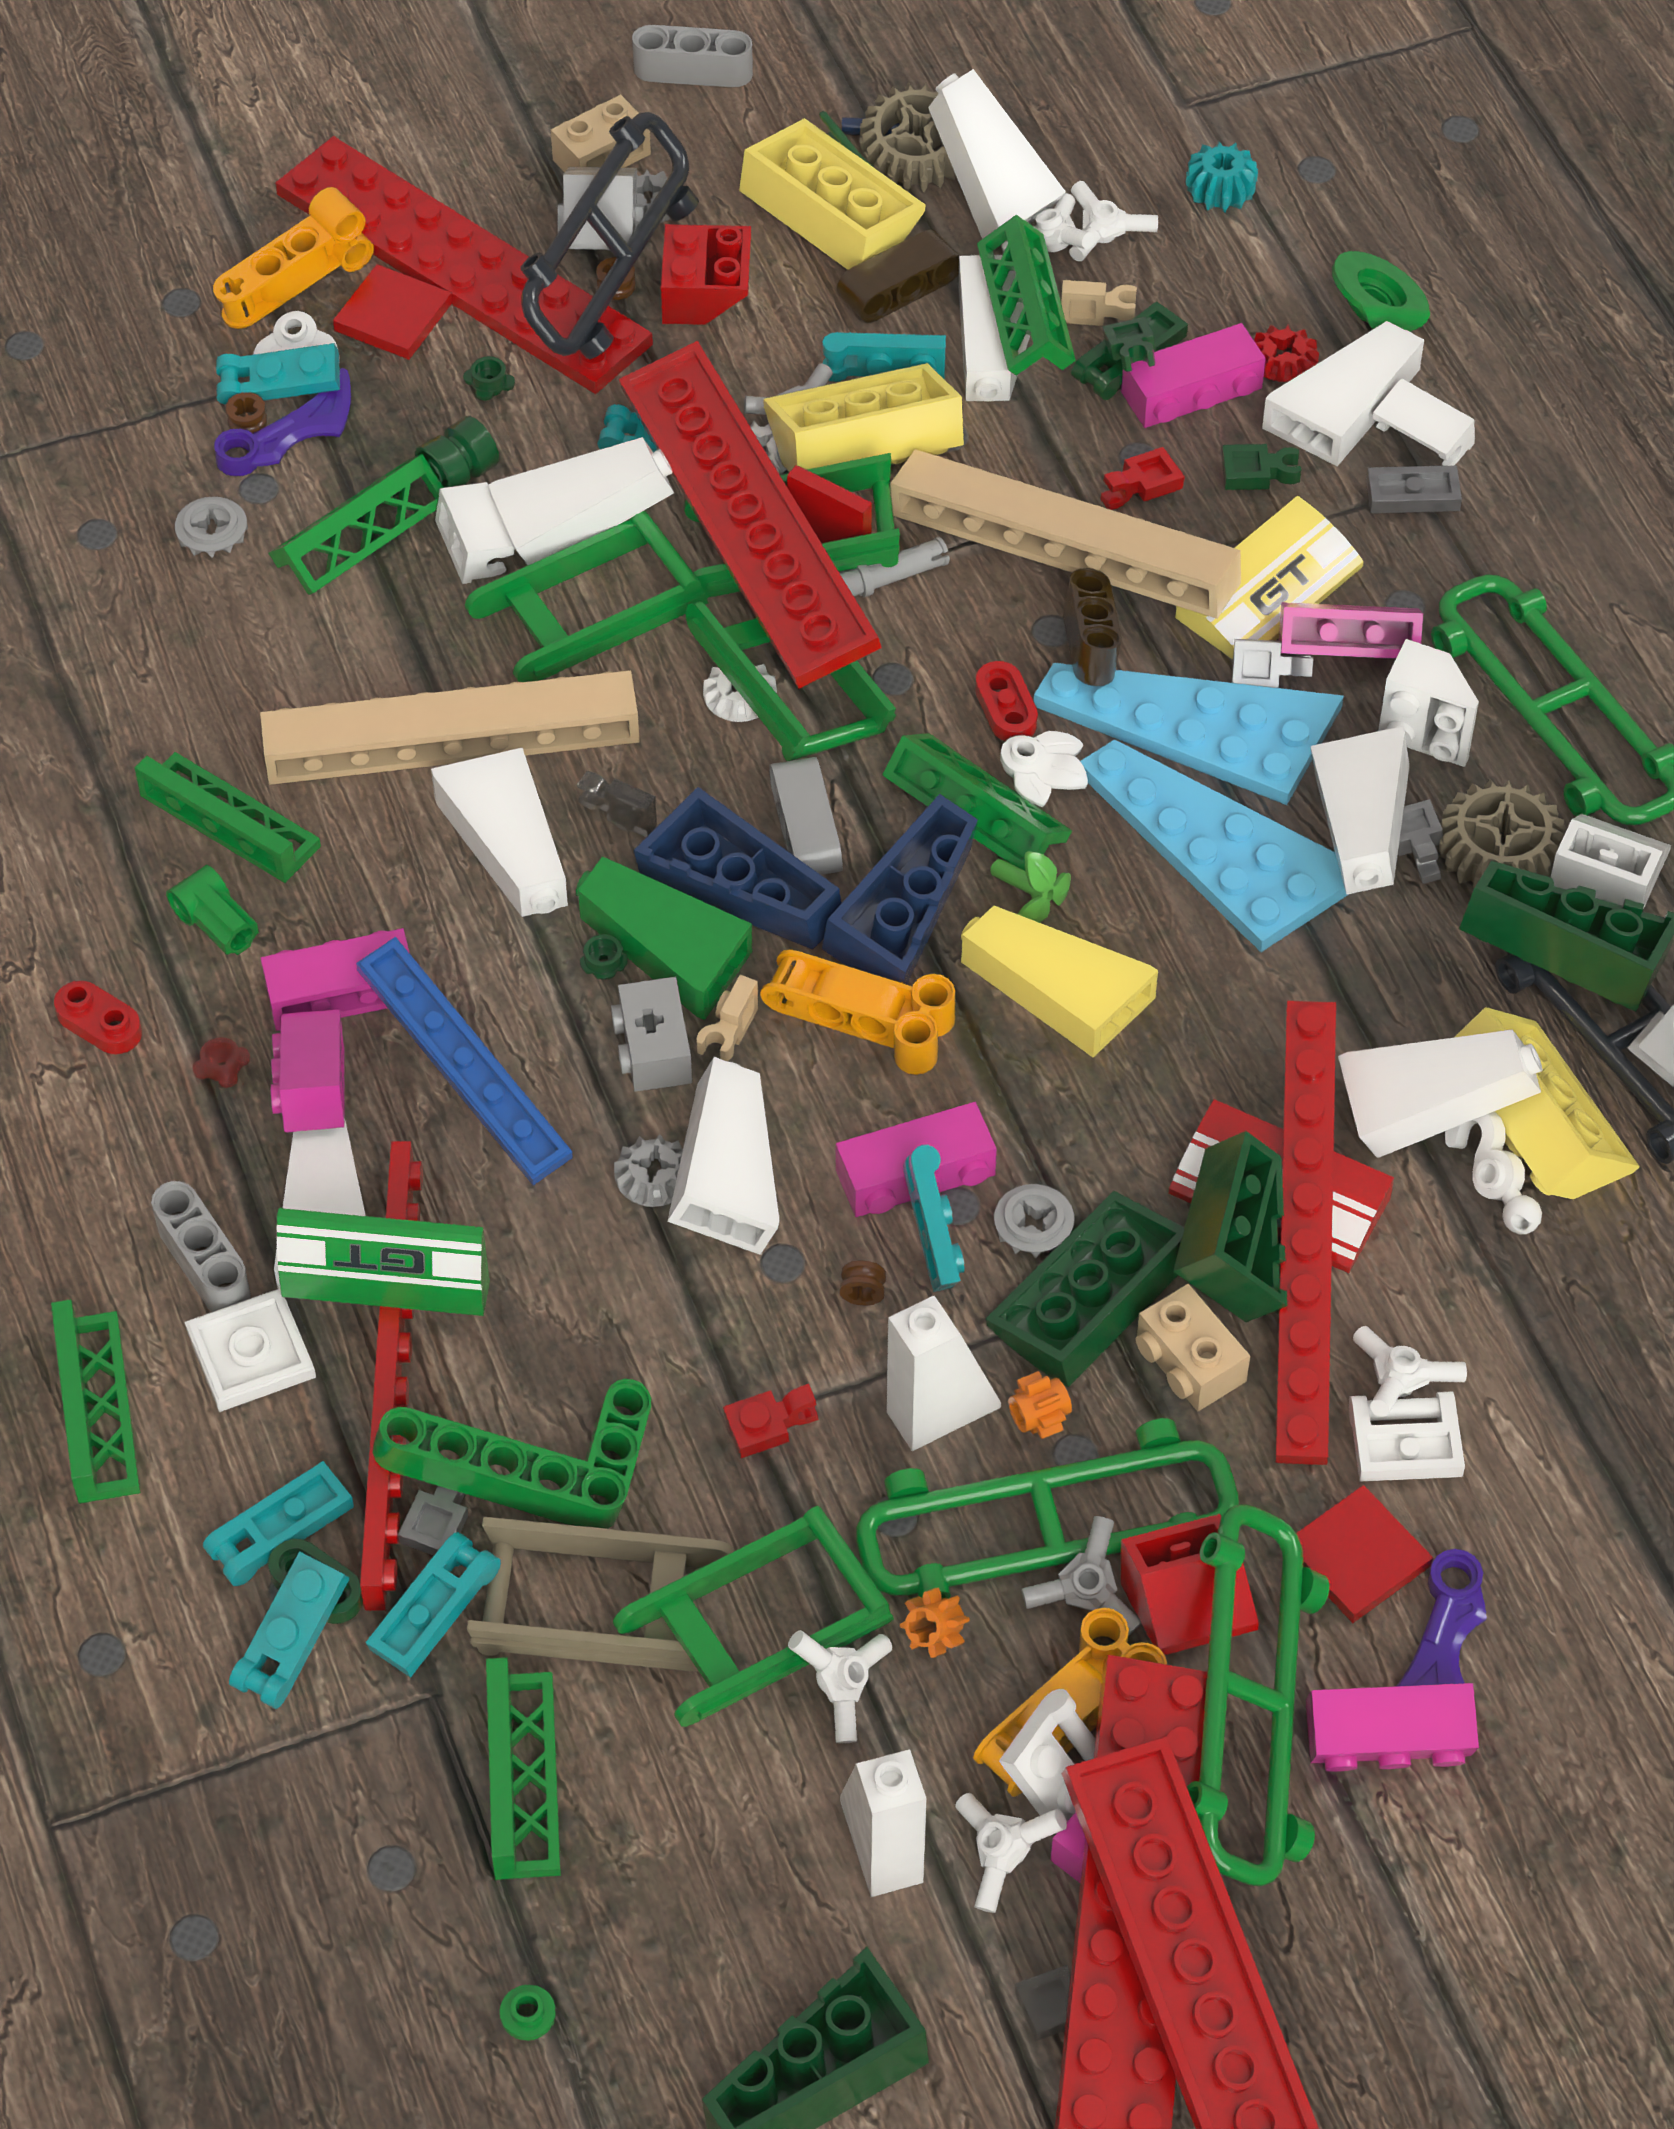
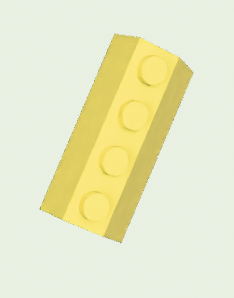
[739,118,926,270]
[763,363,964,472]
[1455,1007,1640,1199]

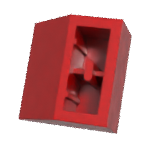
[661,224,752,325]
[1121,1514,1259,1655]

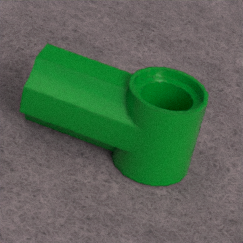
[166,865,259,955]

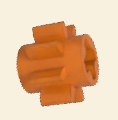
[1008,1371,1072,1439]
[900,1588,970,1658]

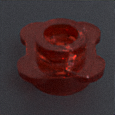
[193,1037,250,1088]

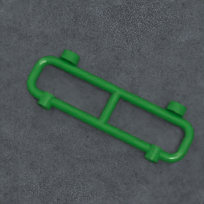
[1431,574,1674,825]
[856,1418,1239,1599]
[1187,1504,1330,1887]

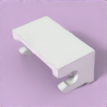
[1373,378,1475,466]
[435,482,515,584]

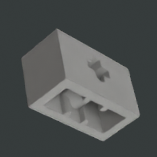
[611,977,692,1092]

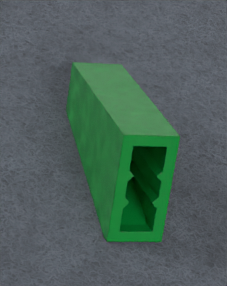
[576,856,752,1020]

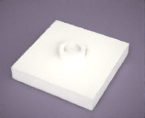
[185,1288,316,1412]

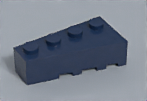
[634,787,842,950]
[822,794,978,985]

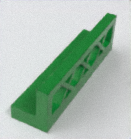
[977,214,1076,376]
[268,454,444,595]
[882,733,1072,871]
[134,752,321,883]
[51,1299,141,1504]
[486,1658,561,1880]

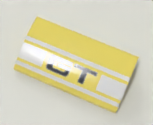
[1175,496,1364,659]

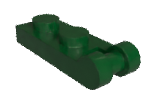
[1071,301,1188,400]

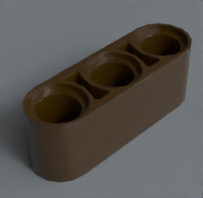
[836,230,960,323]
[1063,568,1122,686]

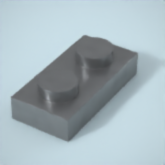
[1366,465,1462,513]

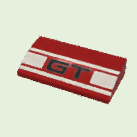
[1168,1099,1394,1273]

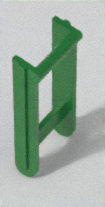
[684,453,900,598]
[465,510,709,682]
[686,601,896,761]
[613,1506,894,1727]

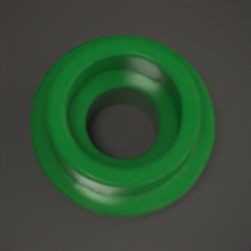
[500,1985,556,2041]

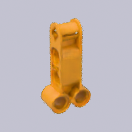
[213,187,374,329]
[760,950,955,1075]
[973,1607,1167,1797]

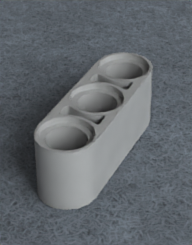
[632,25,753,87]
[769,757,843,875]
[151,1181,251,1312]

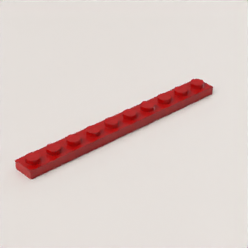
[1276,1001,1336,1465]
[360,1141,423,1611]

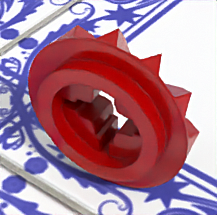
[1254,324,1319,382]

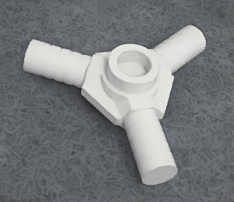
[1069,181,1158,261]
[1001,193,1095,253]
[1353,1326,1467,1417]
[788,1630,892,1743]
[956,1793,1067,1913]

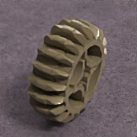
[860,82,956,193]
[1438,779,1566,888]

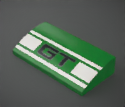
[277,1208,490,1316]

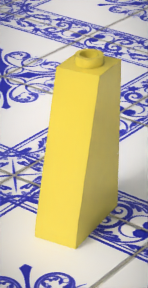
[961,906,1158,1057]

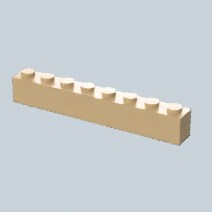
[890,449,1241,619]
[260,670,639,785]

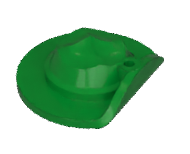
[1331,251,1430,332]

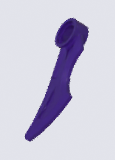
[214,368,351,476]
[1396,1549,1487,1687]

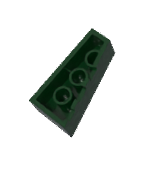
[1459,861,1674,1012]
[702,1946,929,2129]

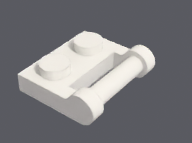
[1349,1392,1465,1482]
[999,1689,1096,1822]

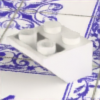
[1378,639,1479,767]
[1551,814,1671,907]

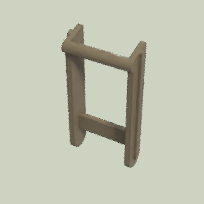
[467,1517,734,1672]

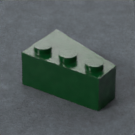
[1173,1131,1287,1322]

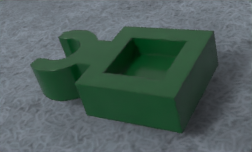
[1102,316,1156,372]
[1221,444,1301,490]

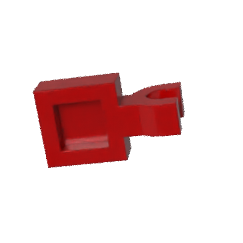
[1100,447,1185,510]
[723,1384,819,1459]

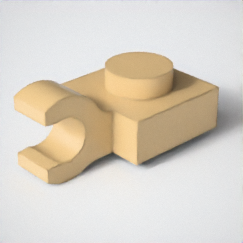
[1061,280,1137,326]
[697,975,758,1062]

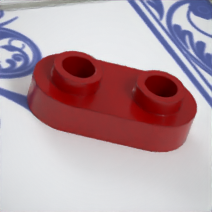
[975,661,1038,741]
[54,981,142,1054]

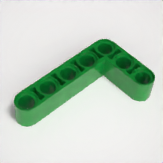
[372,1379,652,1529]

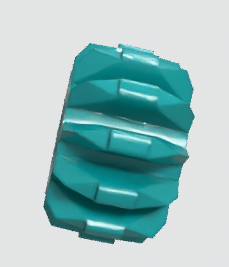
[1185,140,1258,213]

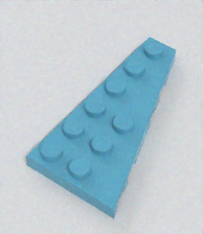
[1034,663,1344,805]
[1080,739,1349,952]

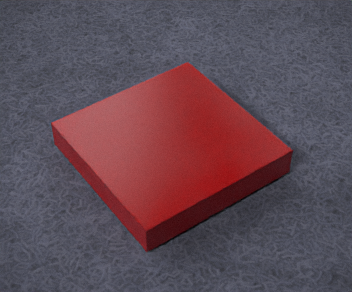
[333,264,452,360]
[787,465,872,544]
[1296,1485,1433,1623]

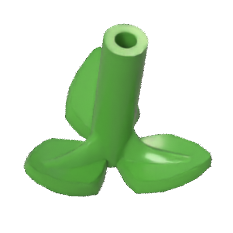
[990,851,1071,923]

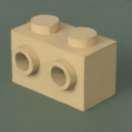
[551,94,651,173]
[1136,1284,1250,1412]

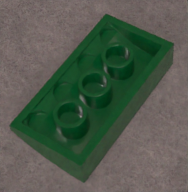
[985,1191,1184,1388]

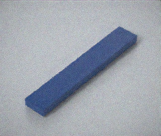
[356,936,573,1186]

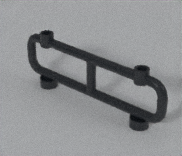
[520,112,699,359]
[1495,952,1674,1164]

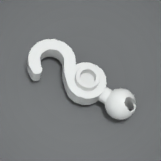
[1445,1111,1542,1235]

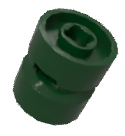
[415,416,500,488]

